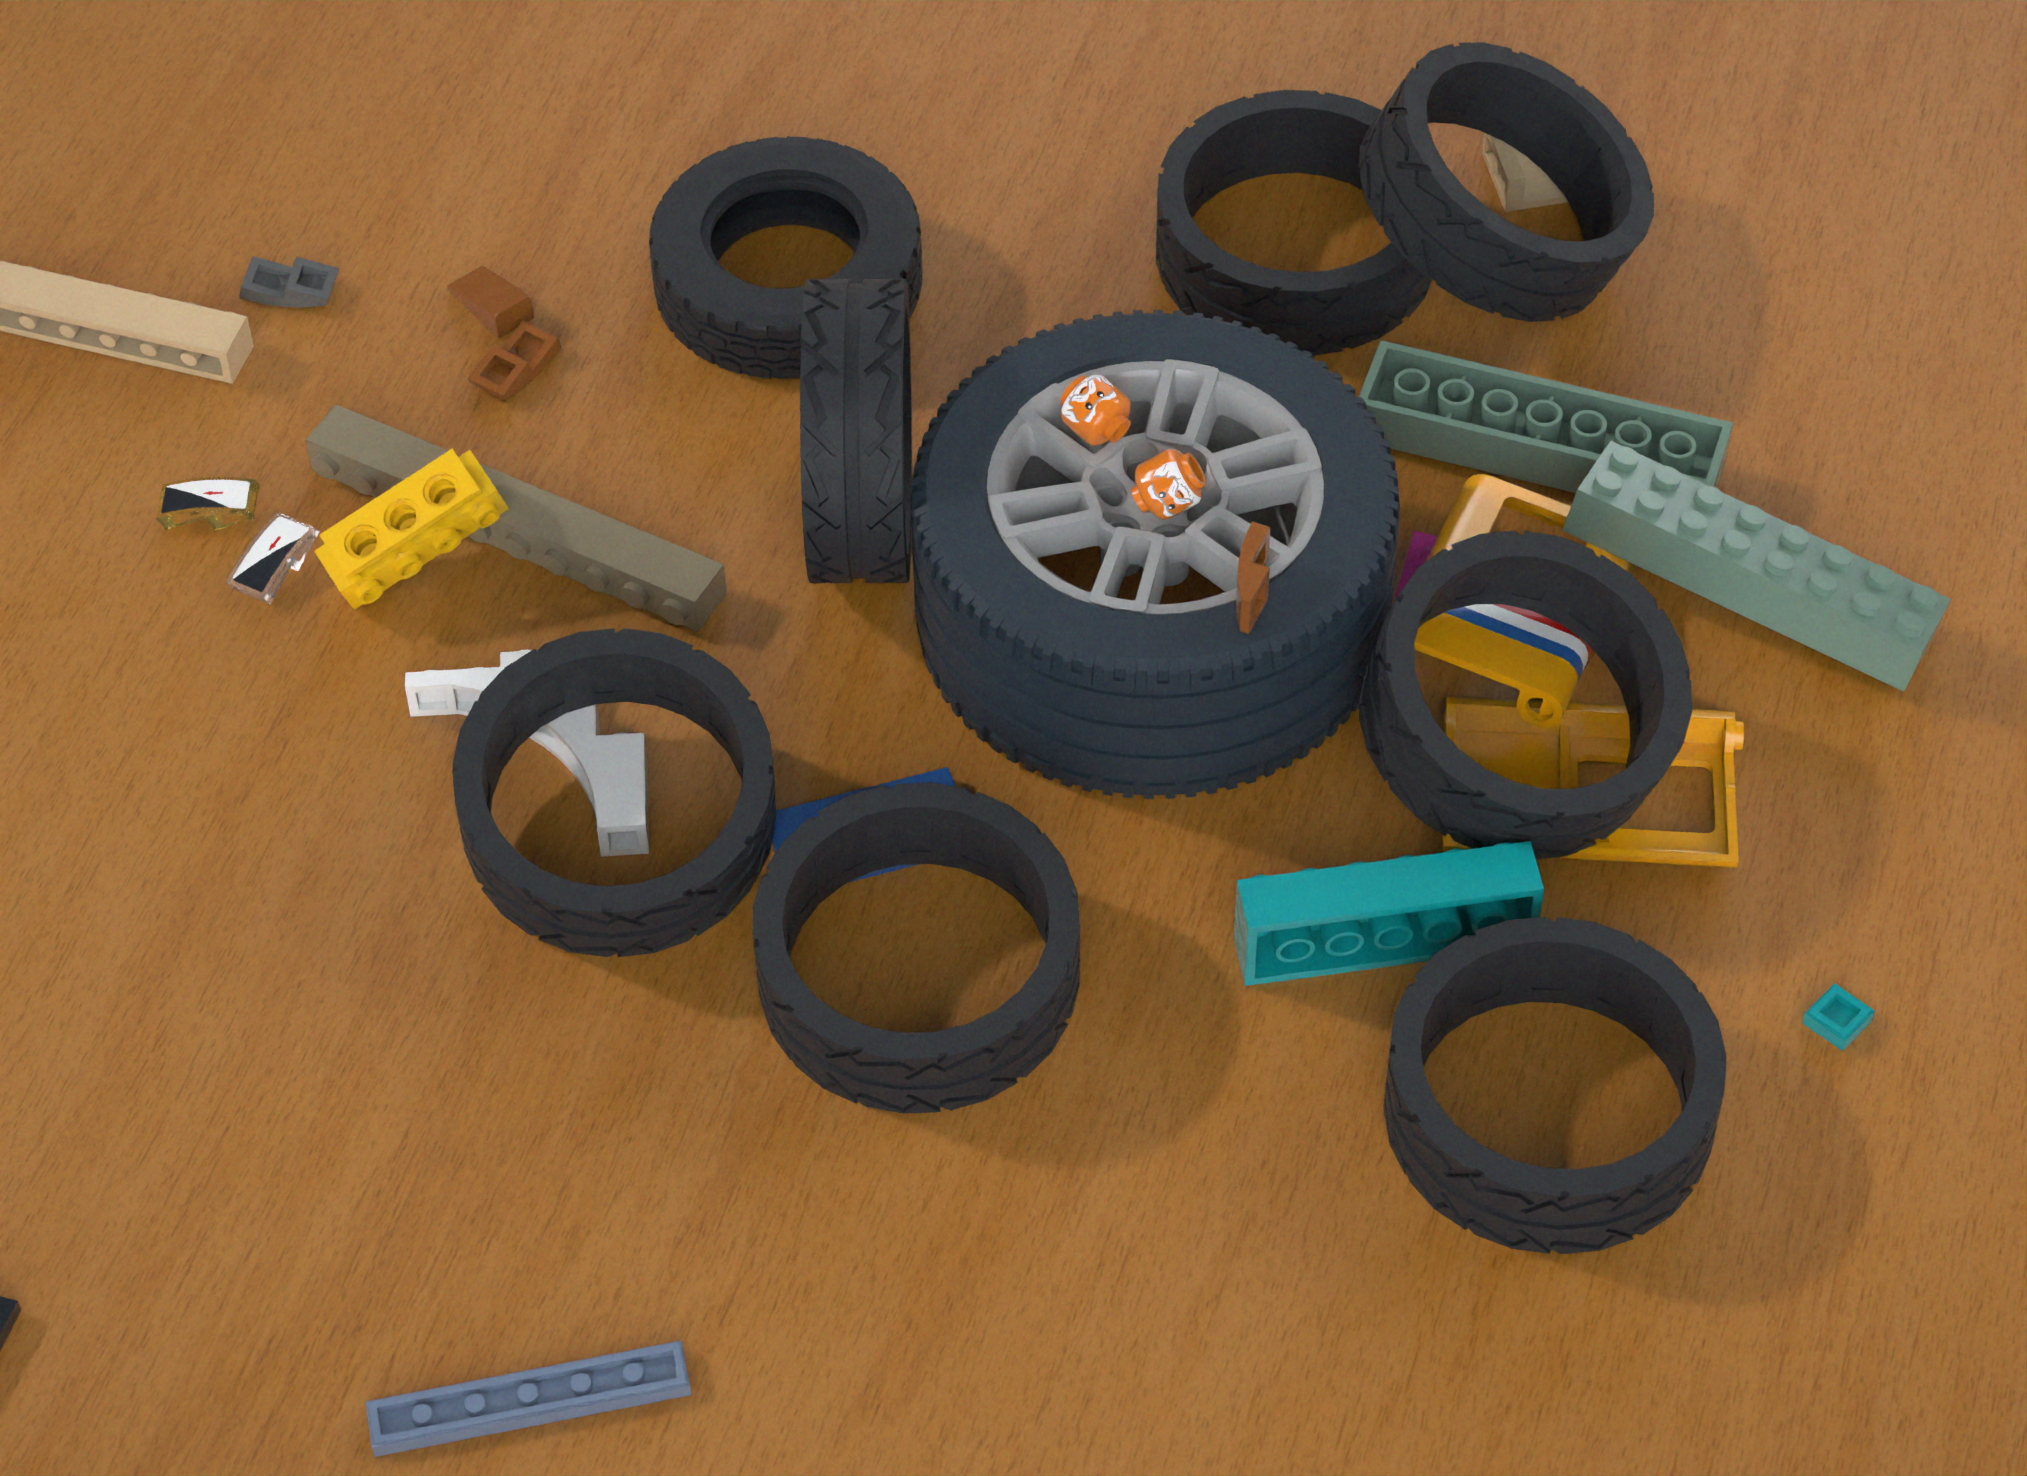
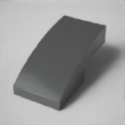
[239,256,339,307]

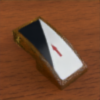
[156,477,260,530]

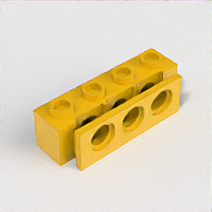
[314,448,509,610]

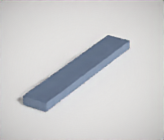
[366,1341,691,1457]

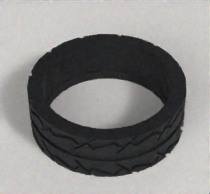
[1359,42,1654,322]
[1156,90,1433,356]
[800,279,912,584]
[1358,531,1692,860]
[452,628,776,957]
[753,782,1080,1114]
[1383,917,1727,1254]

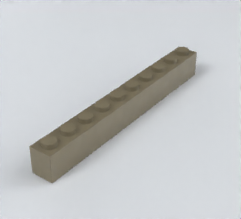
[306,404,727,632]

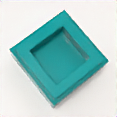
[1802,983,1875,1051]

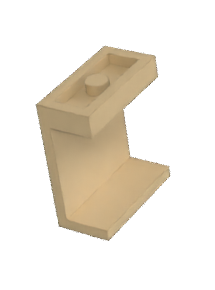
[1482,133,1568,212]

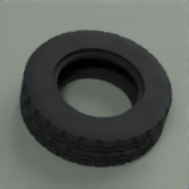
[649,136,922,379]

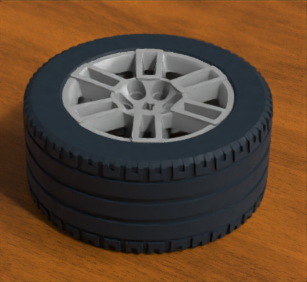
[910,310,1400,799]

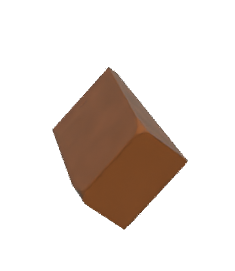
[447,266,534,339]

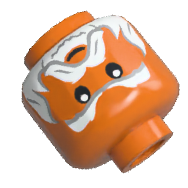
[1060,375,1131,446]
[1131,449,1206,520]

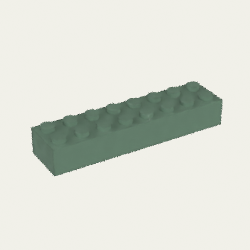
[1359,340,1733,493]
[1562,440,1951,692]

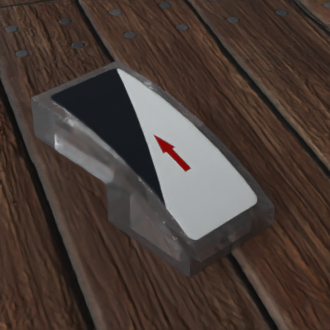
[226,512,320,605]

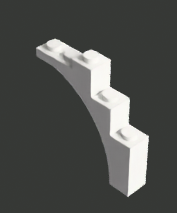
[405,649,649,857]

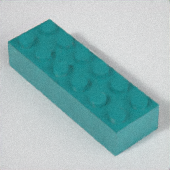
[1234,841,1544,986]

